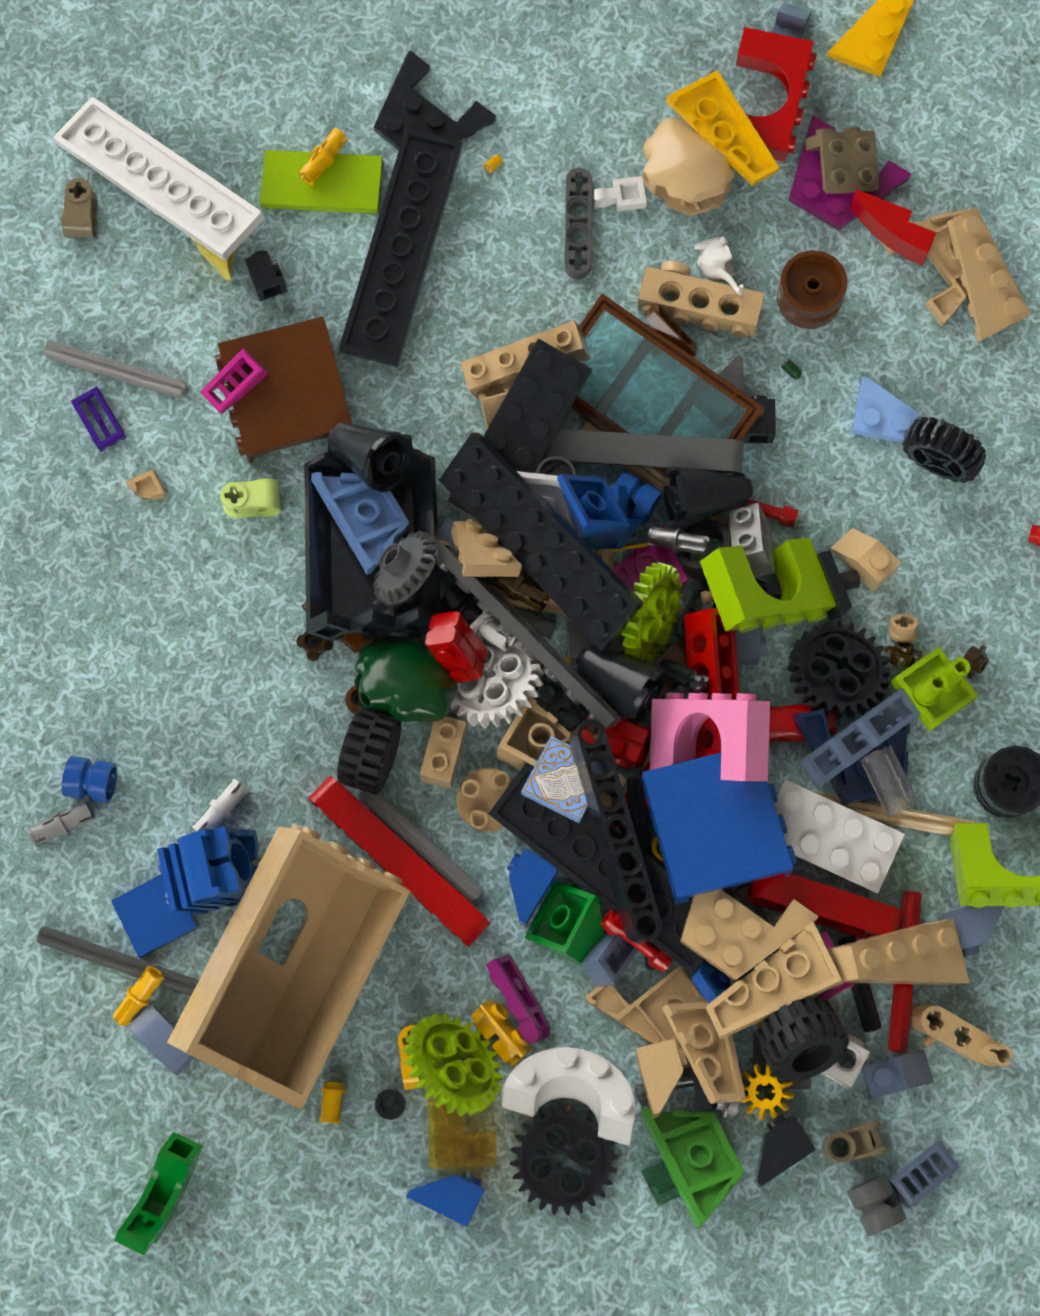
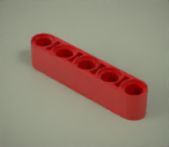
[747,874,903,939]

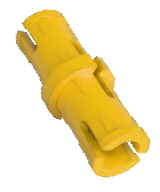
[298,128,348,185]

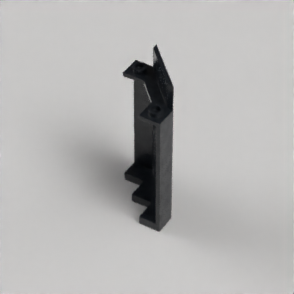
[304,434,441,641]

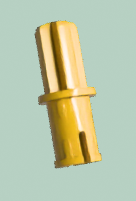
[113,966,164,1027]

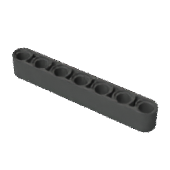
[542,429,744,473]

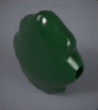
[354,635,458,722]

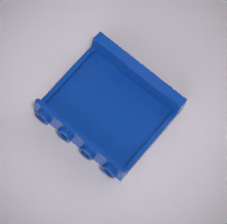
[641,753,796,905]

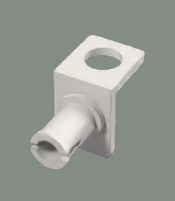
[470,612,515,652]

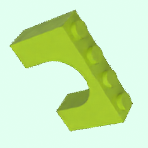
[700,538,836,633]
[949,823,1040,908]

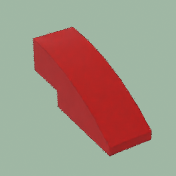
[850,189,937,266]

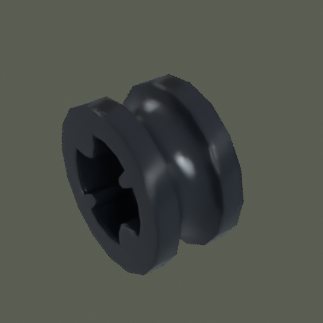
[375,1089,405,1120]

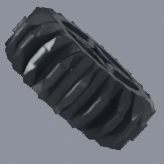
[902,417,986,483]

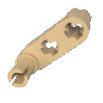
[910,1003,1014,1067]

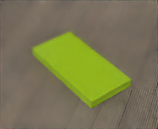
[260,150,383,214]

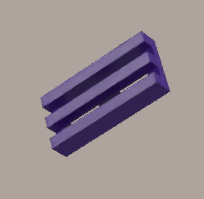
[71,386,127,452]

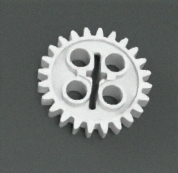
[451,637,544,729]

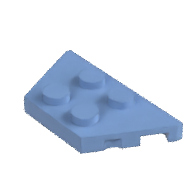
[311,472,410,575]

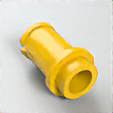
[319,1081,346,1124]

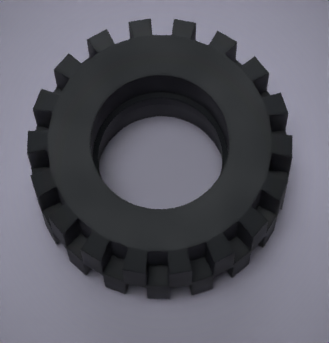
[337,707,401,795]
[756,997,849,1082]

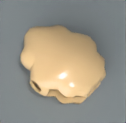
[642,117,734,216]

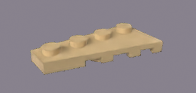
[947,206,1031,342]
[706,921,843,1039]

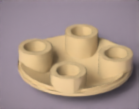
[456,768,513,832]

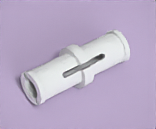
[192,779,249,831]

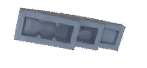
[799,688,921,788]

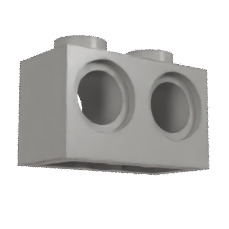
[729,503,775,578]

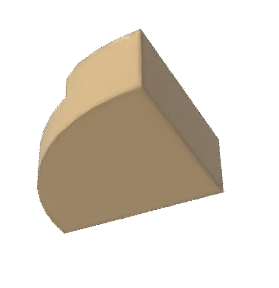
[126,468,167,500]

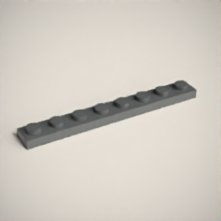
[435,540,623,728]

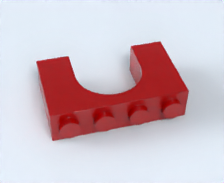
[736,27,817,162]

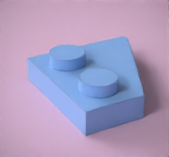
[852,376,918,443]

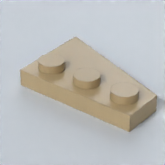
[451,519,522,577]
[662,1001,746,1104]

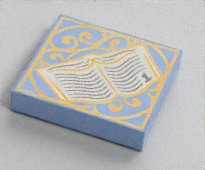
[521,736,603,823]

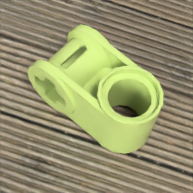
[220,478,281,518]

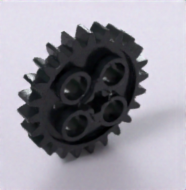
[787,621,891,719]
[510,1105,618,1216]

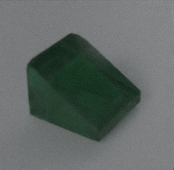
[641,1160,680,1206]

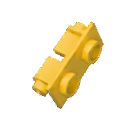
[471,999,533,1067]

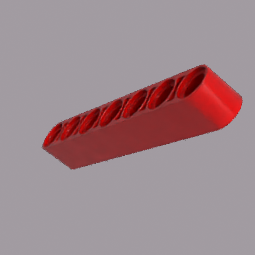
[308,775,491,948]

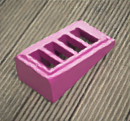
[200,349,269,414]

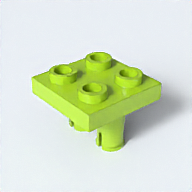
[890,647,979,732]

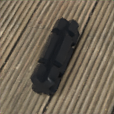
[659,659,710,693]

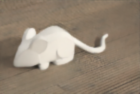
[694,236,744,296]

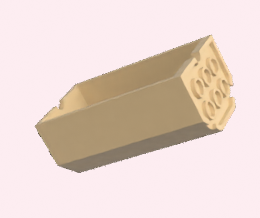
[167,824,410,1110]

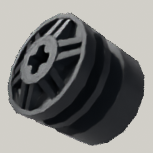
[973,745,1040,819]

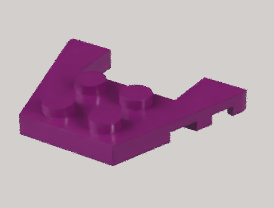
[788,115,911,231]

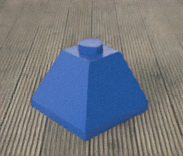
[557,474,631,550]

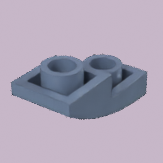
[128,1003,194,1076]

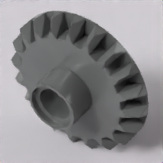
[373,531,438,605]

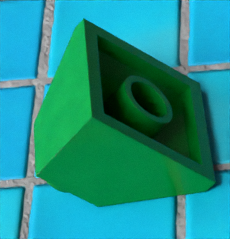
[525,881,604,967]

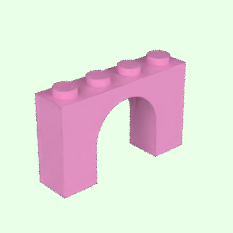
[650,693,770,781]

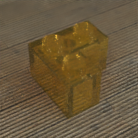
[427,1099,498,1169]

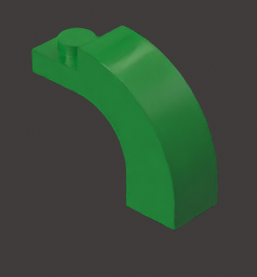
[114,1132,203,1256]

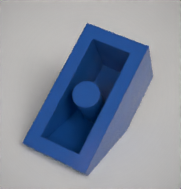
[507,848,559,927]
[406,1172,485,1227]

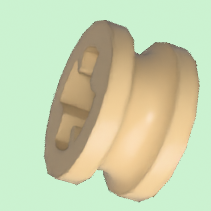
[889,614,919,643]

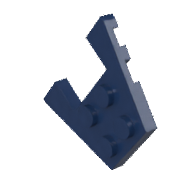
[793,699,910,805]

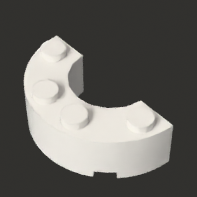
[502,1047,636,1146]

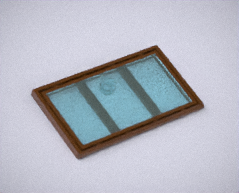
[572,294,765,473]

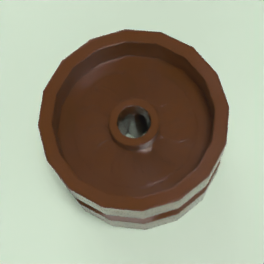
[776,250,848,329]

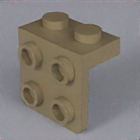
[805,127,879,194]

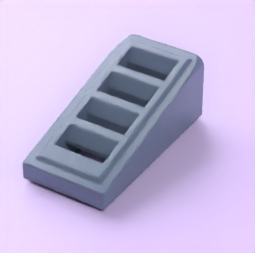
[581,933,638,986]
[889,1140,960,1208]

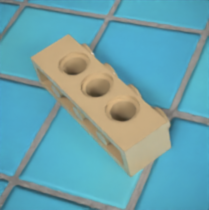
[637,266,765,338]
[460,320,591,400]

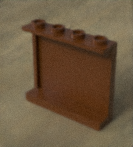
[215,316,352,464]

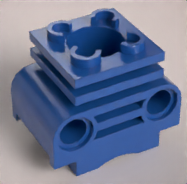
[157,826,259,914]

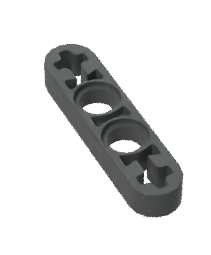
[565,168,592,280]

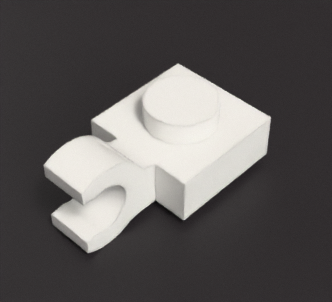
[592,176,647,212]

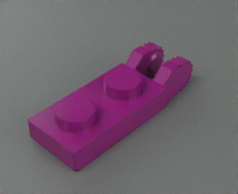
[486,955,551,1044]

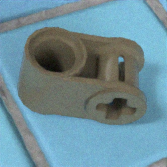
[62,178,97,238]
[821,1119,889,1164]

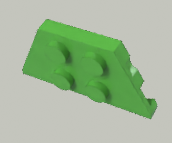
[640,1107,744,1229]

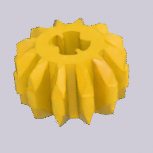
[740,1063,794,1120]

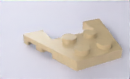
[878,209,968,327]
[680,890,818,981]
[584,965,707,1047]

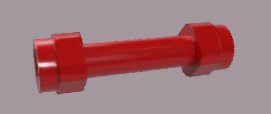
[729,499,799,528]
[600,910,673,972]

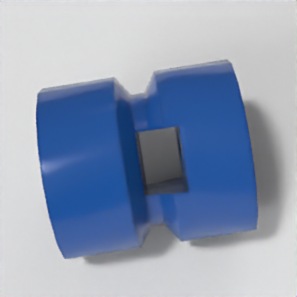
[614,470,663,526]
[62,756,118,804]

